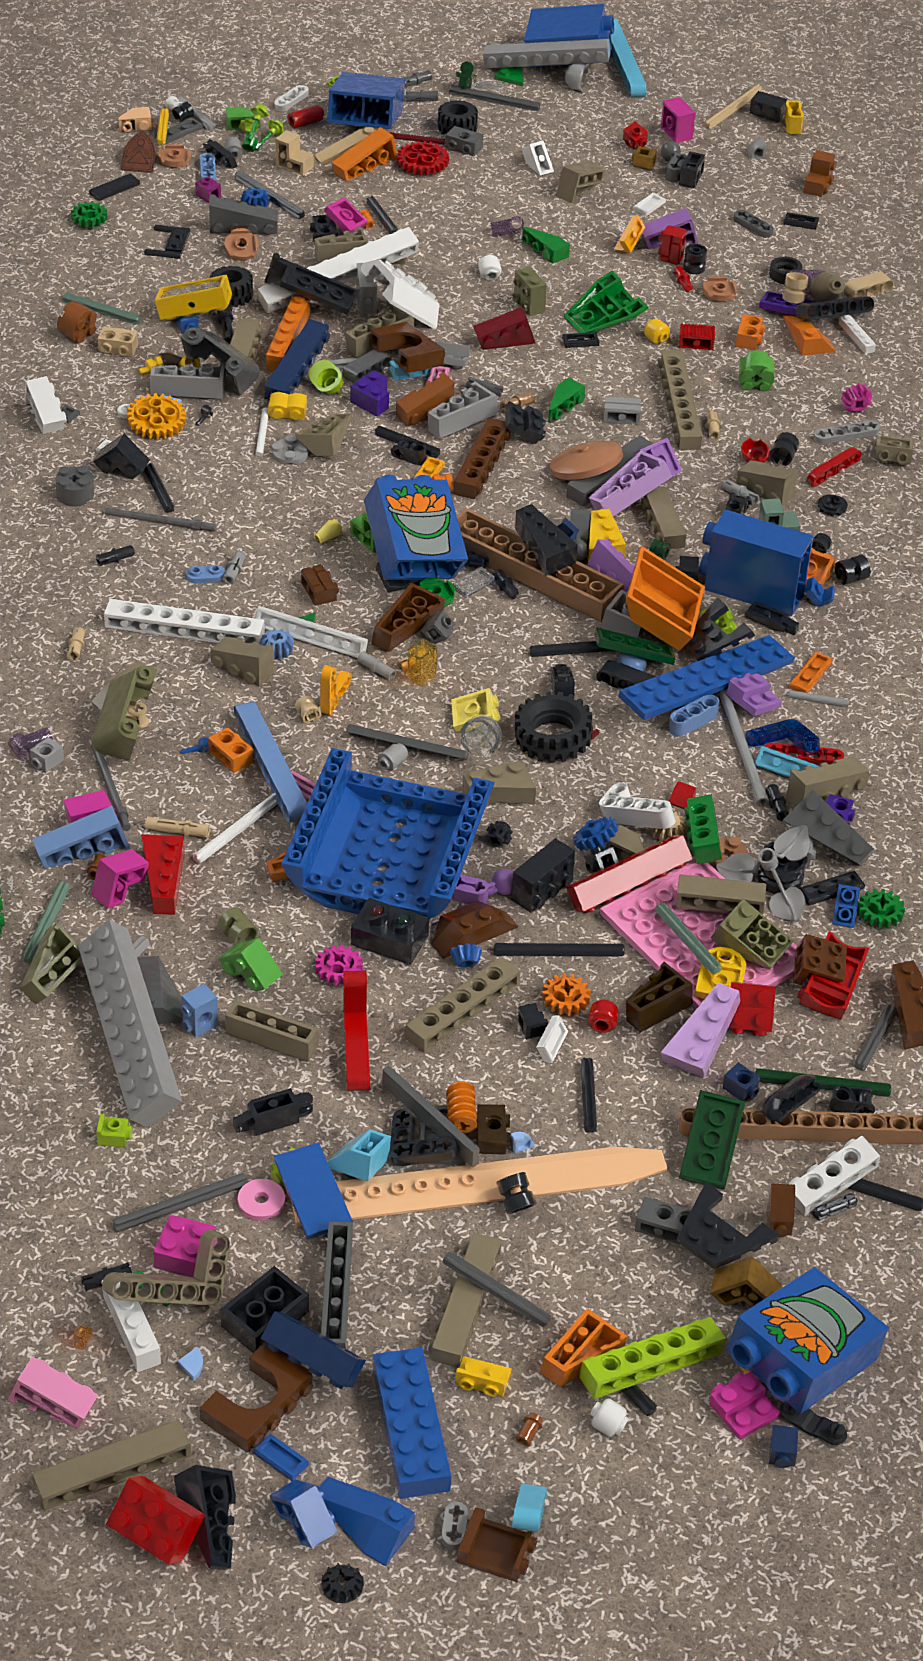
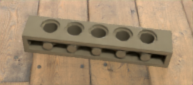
[405,956,520,1053]

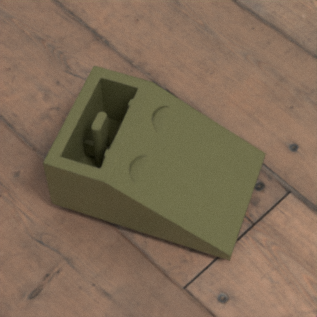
[710,899,794,969]

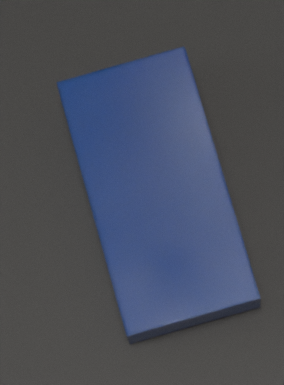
[253,1433,309,1481]

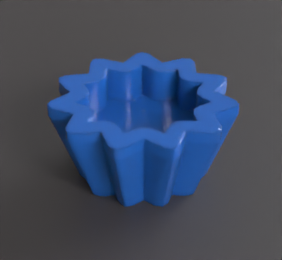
[450,944,482,967]

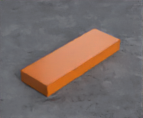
[788,651,833,693]

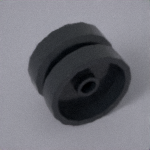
[757,842,807,894]

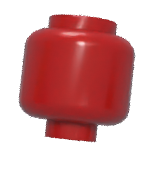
[588,999,619,1033]

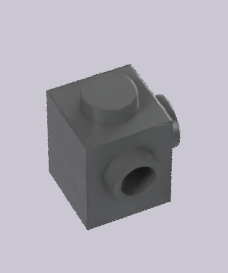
[421,610,455,644]

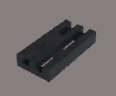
[783,212,819,230]
[562,332,600,348]

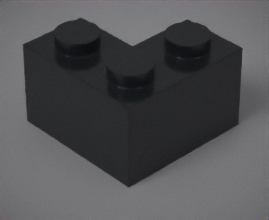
[93,433,150,479]

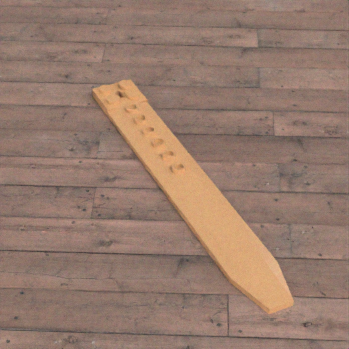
[291,1147,667,1227]

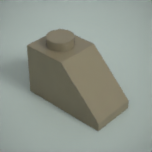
[606,825,644,860]

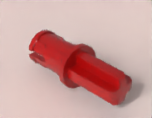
[673,266,693,292]

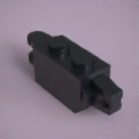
[233,1088,313,1136]

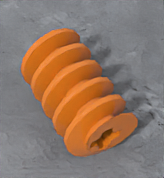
[446,1081,477,1134]

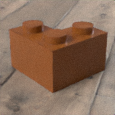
[803,150,837,197]

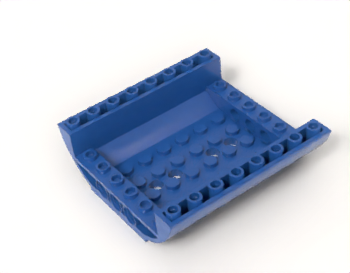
[282,748,495,920]

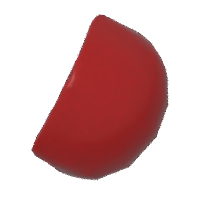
[741,438,770,463]

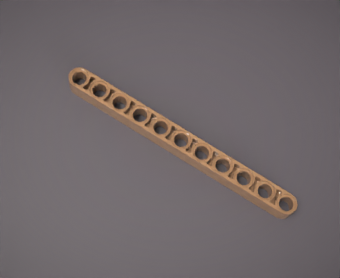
[678,1108,923,1145]

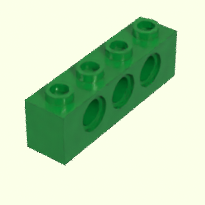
[684,794,722,864]

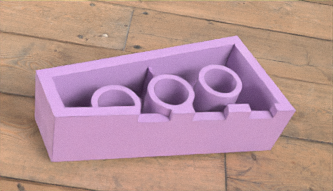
[589,451,673,516]

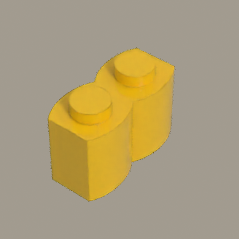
[784,100,804,134]
[268,392,307,420]

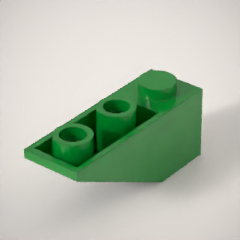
[522,227,570,264]
[548,377,585,423]

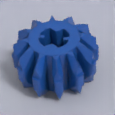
[241,187,269,207]

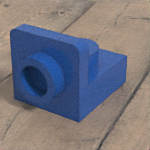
[176,315,199,334]
[805,577,835,607]

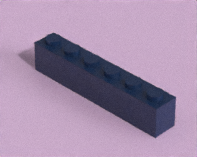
[264,319,330,400]

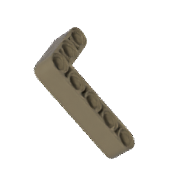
[102,1229,230,1305]

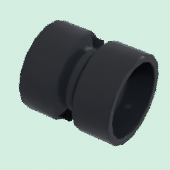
[683,244,707,275]
[769,432,799,466]
[835,554,871,585]
[496,1172,537,1214]

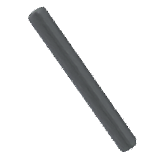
[442,1251,551,1327]

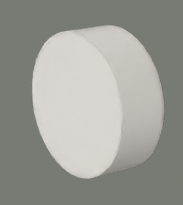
[117,404,130,419]

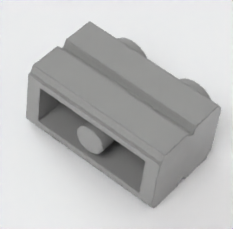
[603,397,641,424]

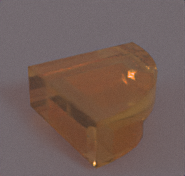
[73,1325,93,1350]

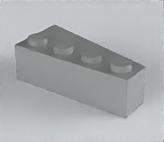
[150,362,226,399]
[428,382,497,439]

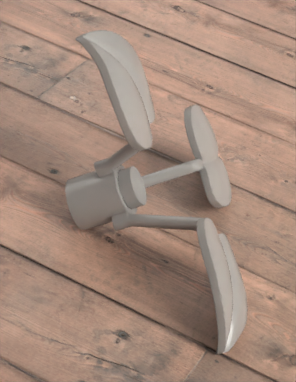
[716,825,810,921]

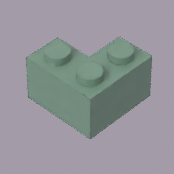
[758,498,801,531]

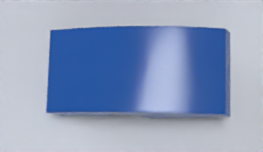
[832,884,860,928]

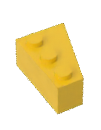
[588,509,626,563]

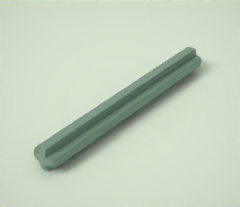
[63,293,141,325]
[22,881,70,964]
[655,902,721,974]

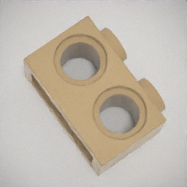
[97,326,138,356]

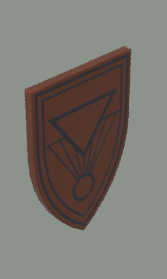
[120,130,156,173]

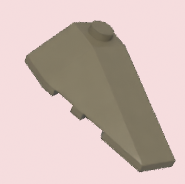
[296,414,352,458]

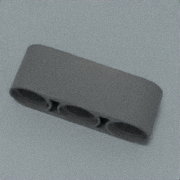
[342,349,392,383]

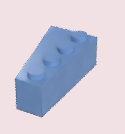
[33,806,130,868]

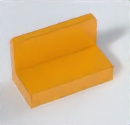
[614,215,645,253]

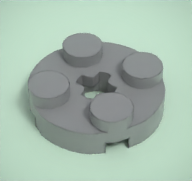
[272,435,309,464]

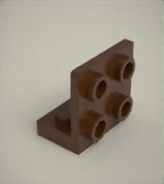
[793,934,847,985]

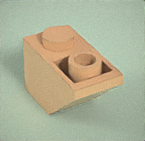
[118,107,152,132]

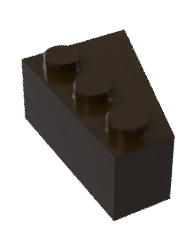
[626,961,693,1032]

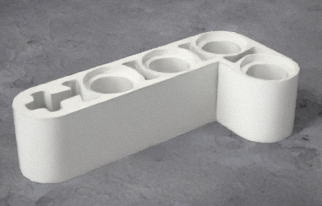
[599,783,676,829]

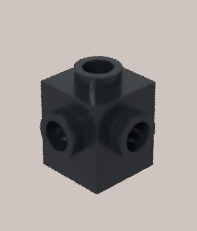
[584,846,618,875]

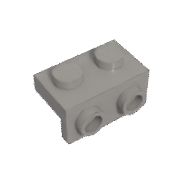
[436,341,470,369]

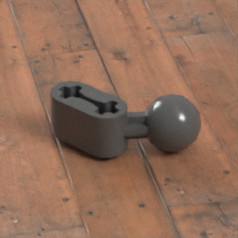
[660,141,687,182]
[570,509,591,562]

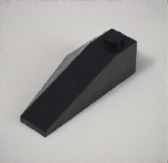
[174,1465,236,1570]

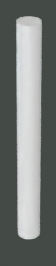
[255,408,269,456]

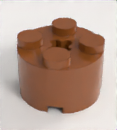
[57,301,97,344]

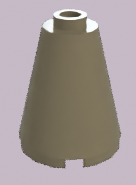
[810,271,845,302]

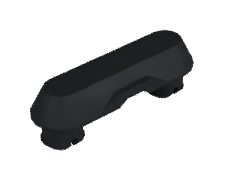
[780,1401,847,1445]

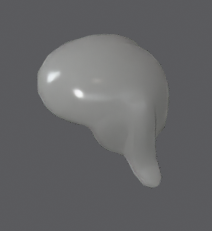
[565,63,590,94]

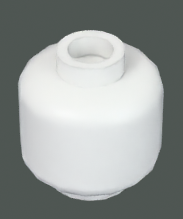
[478,255,502,280]
[590,1398,629,1437]

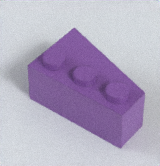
[587,539,634,592]

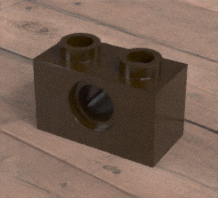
[477,1104,511,1154]

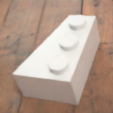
[25,376,67,434]

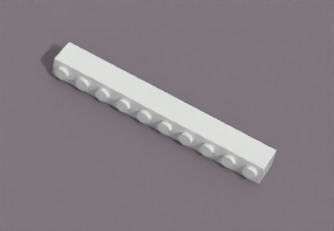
[258,227,419,313]

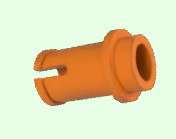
[359,209,376,229]

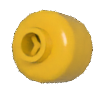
[644,318,670,344]

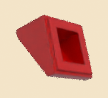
[669,781,696,809]

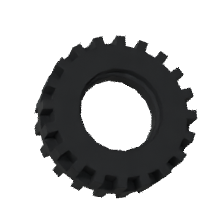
[514,692,592,763]

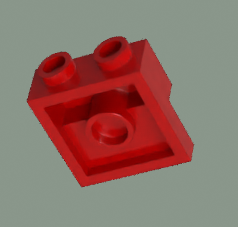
[728,981,776,1036]

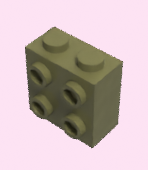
[513,267,547,316]

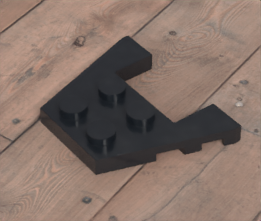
[684,598,755,662]
[677,1182,779,1269]

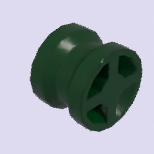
[649,539,671,560]

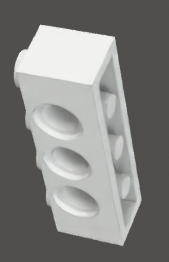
[789,1136,880,1216]

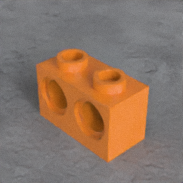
[735,314,765,350]
[208,727,254,773]

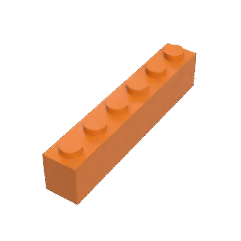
[266,295,310,372]

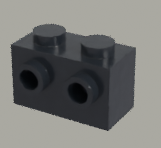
[749,91,787,122]

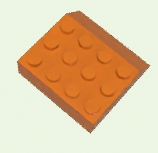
[626,546,705,651]

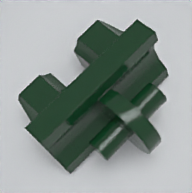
[456,61,477,88]

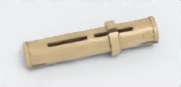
[145,816,210,838]

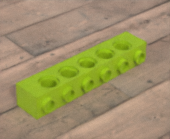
[579,1317,726,1399]

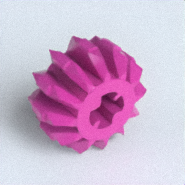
[841,383,872,413]

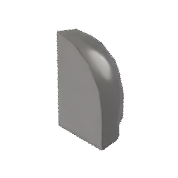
[747,138,767,160]

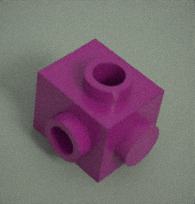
[195,176,221,203]

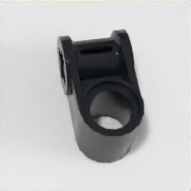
[391,437,427,465]
[726,492,751,515]
[829,1085,875,1114]

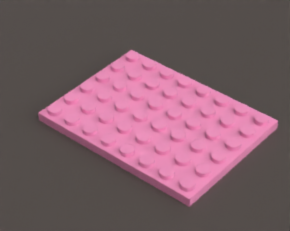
[600,859,797,1009]

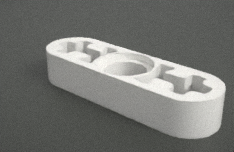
[275,85,308,111]

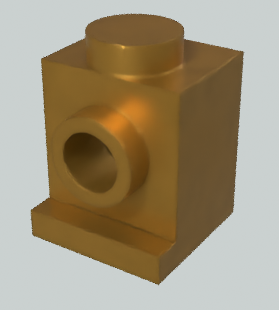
[631,146,657,171]

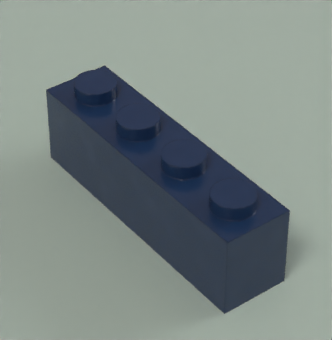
[261,1311,366,1389]

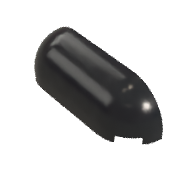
[762,1075,820,1122]

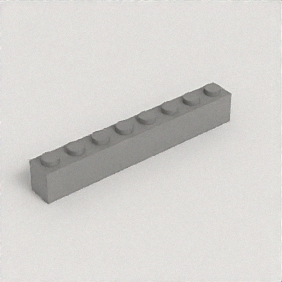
[483,39,610,68]

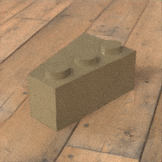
[736,460,798,506]
[211,637,274,686]

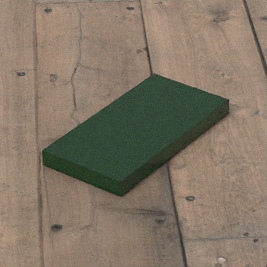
[594,627,676,665]
[678,1090,745,1190]

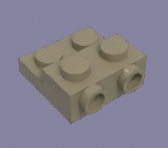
[874,435,913,465]

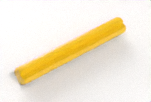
[156,108,169,145]

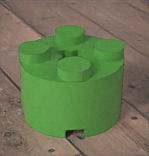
[739,351,775,391]

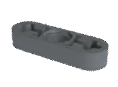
[734,210,774,238]

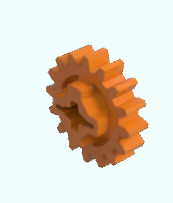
[542,973,591,1016]

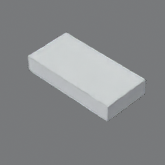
[633,193,666,216]
[536,1015,568,1063]

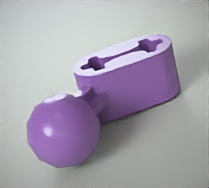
[452,868,513,904]

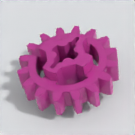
[315,944,363,987]

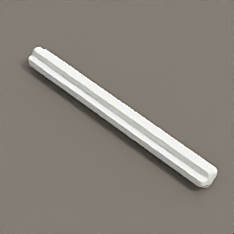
[193,793,278,864]

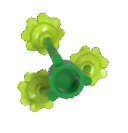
[239,104,284,152]

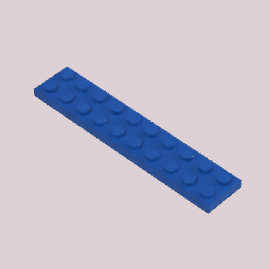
[618,635,795,720]

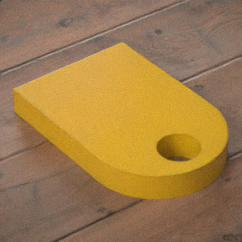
[694,947,746,999]

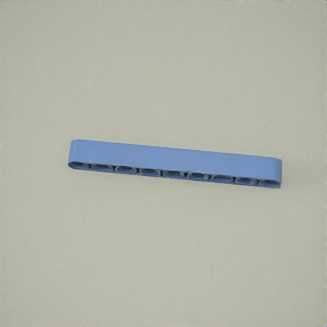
[233,701,307,823]

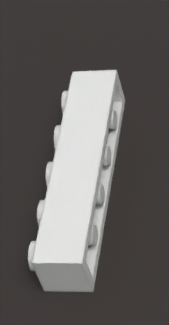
[839,315,876,354]

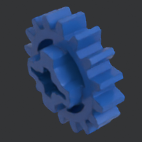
[573,817,618,851]

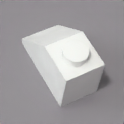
[522,141,554,176]

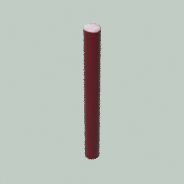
[389,132,445,145]

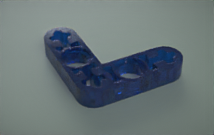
[745,719,820,753]

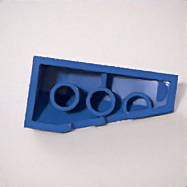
[320,1476,415,1567]

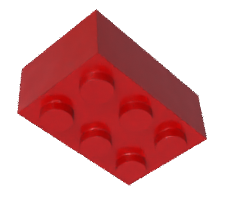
[105,1475,205,1565]

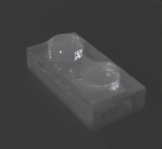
[473,80,505,93]
[453,567,494,598]

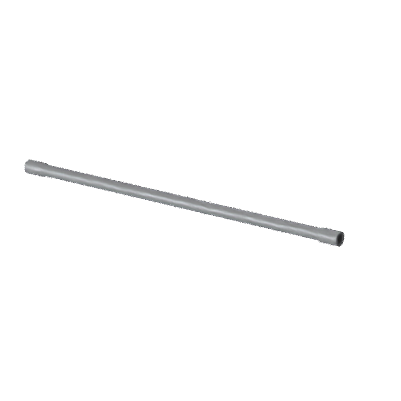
[697,610,769,805]

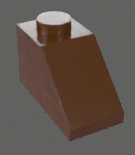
[766,1183,796,1237]

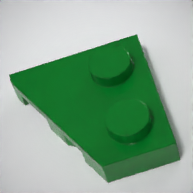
[495,66,524,86]

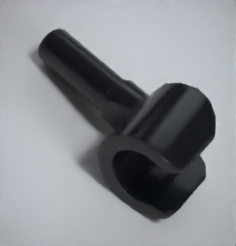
[195,405,213,426]

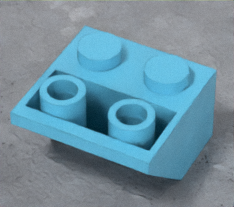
[327,1129,391,1181]

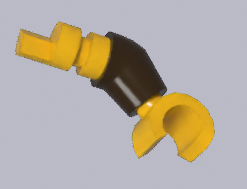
[138,352,201,375]

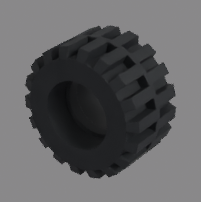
[438,100,478,135]
[209,265,253,308]

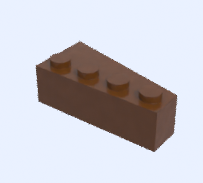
[890,960,923,1050]

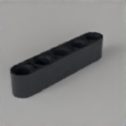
[796,296,874,319]
[596,660,689,710]

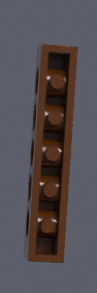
[453,418,511,499]

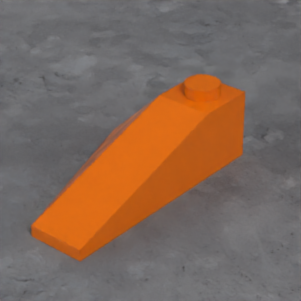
[782,314,836,356]

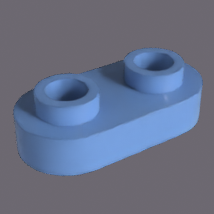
[186,565,225,583]

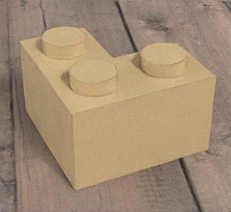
[275,130,314,176]

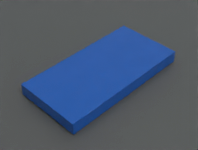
[274,1142,353,1240]

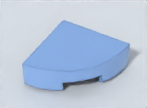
[510,1132,535,1153]
[178,1347,203,1381]

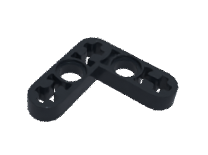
[389,1108,459,1166]

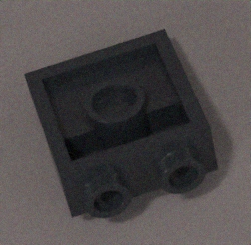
[505,401,546,444]

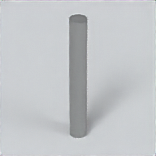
[788,690,849,707]

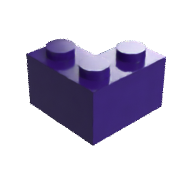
[350,370,389,417]

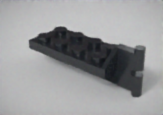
[264,253,359,315]

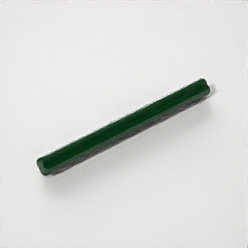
[755,1068,891,1097]

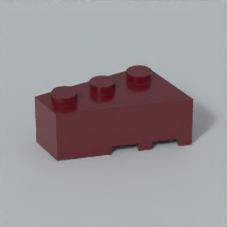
[473,307,536,350]

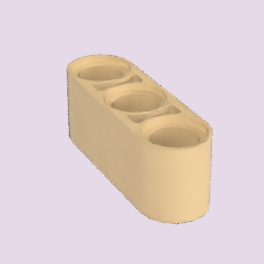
[844,271,894,297]

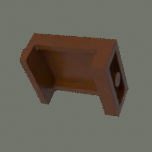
[457,1507,538,1582]

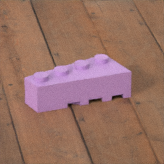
[661,983,740,1078]

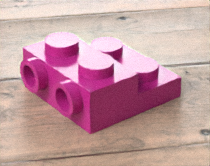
[324,197,368,233]
[709,1371,780,1440]

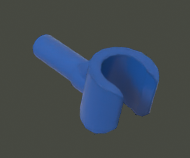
[181,737,209,754]

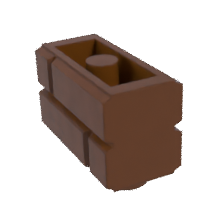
[301,564,339,606]

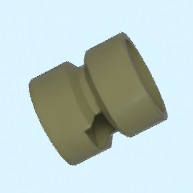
[218,907,258,945]

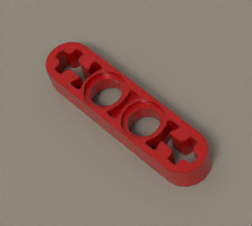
[807,447,862,487]
[765,743,844,766]

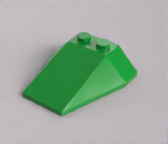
[564,270,649,333]

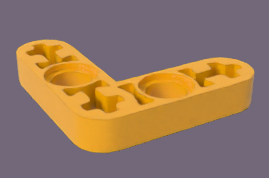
[320,665,352,715]

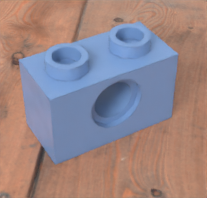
[181,984,218,1038]

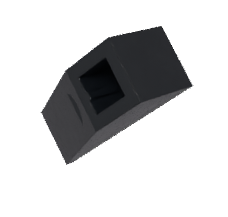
[550,664,575,697]

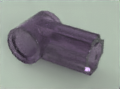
[490,216,524,237]
[8,727,53,760]

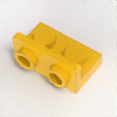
[455,1356,512,1397]

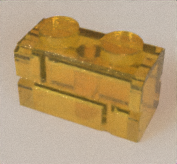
[407,639,438,686]

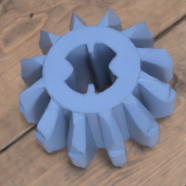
[260,628,294,660]

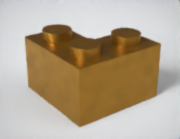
[710,1257,783,1308]

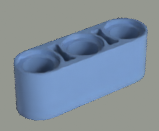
[669,695,719,736]

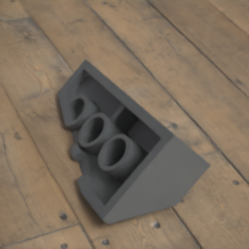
[137,956,183,1024]

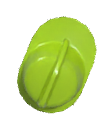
[309,360,343,395]

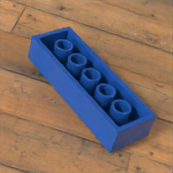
[373,1347,451,1499]

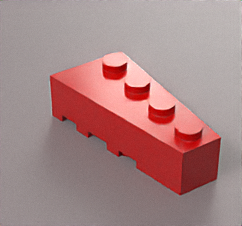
[141,834,185,915]

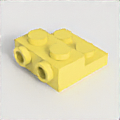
[451,688,500,732]

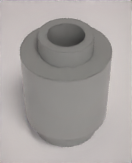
[225,137,242,159]
[378,743,408,771]

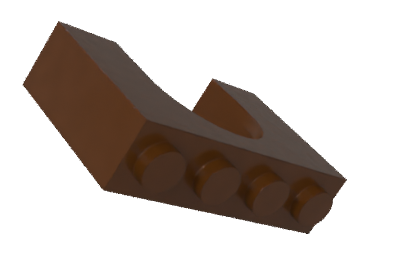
[369,322,445,373]
[200,1341,313,1453]

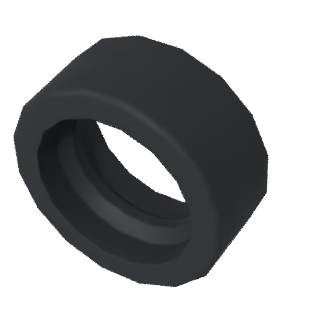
[769,256,803,285]

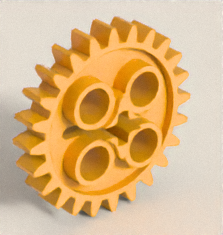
[127,393,186,440]

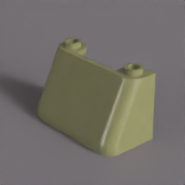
[92,666,157,760]

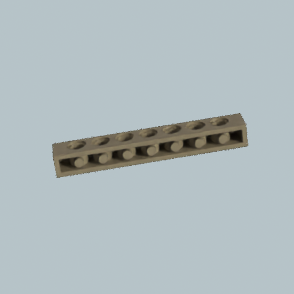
[658,350,702,450]

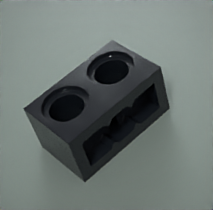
[679,151,705,188]
[310,214,338,242]

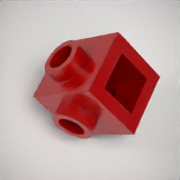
[623,121,648,150]

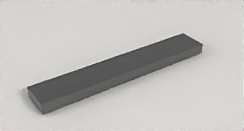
[346,724,469,760]
[382,1066,479,1168]

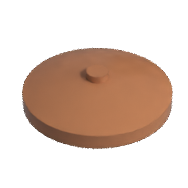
[550,440,623,480]

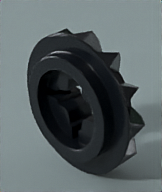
[817,494,848,517]
[321,1563,364,1603]

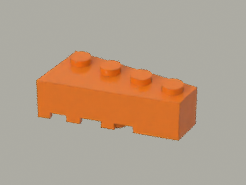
[332,127,397,182]

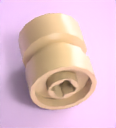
[783,272,808,303]

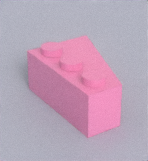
[7,1356,98,1428]

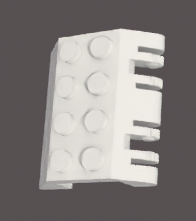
[361,259,439,329]

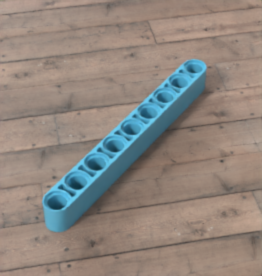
[610,18,647,97]

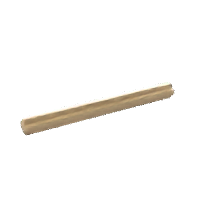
[704,85,762,129]

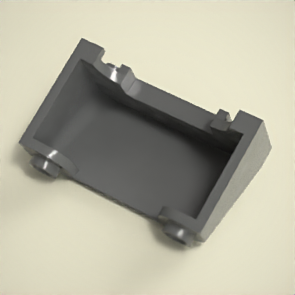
[181,327,260,396]

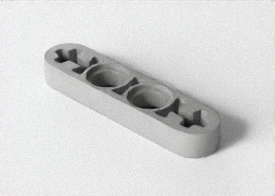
[813,420,880,444]

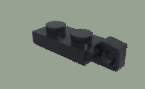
[202,139,238,169]
[745,601,799,636]

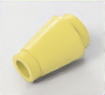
[314,519,343,544]

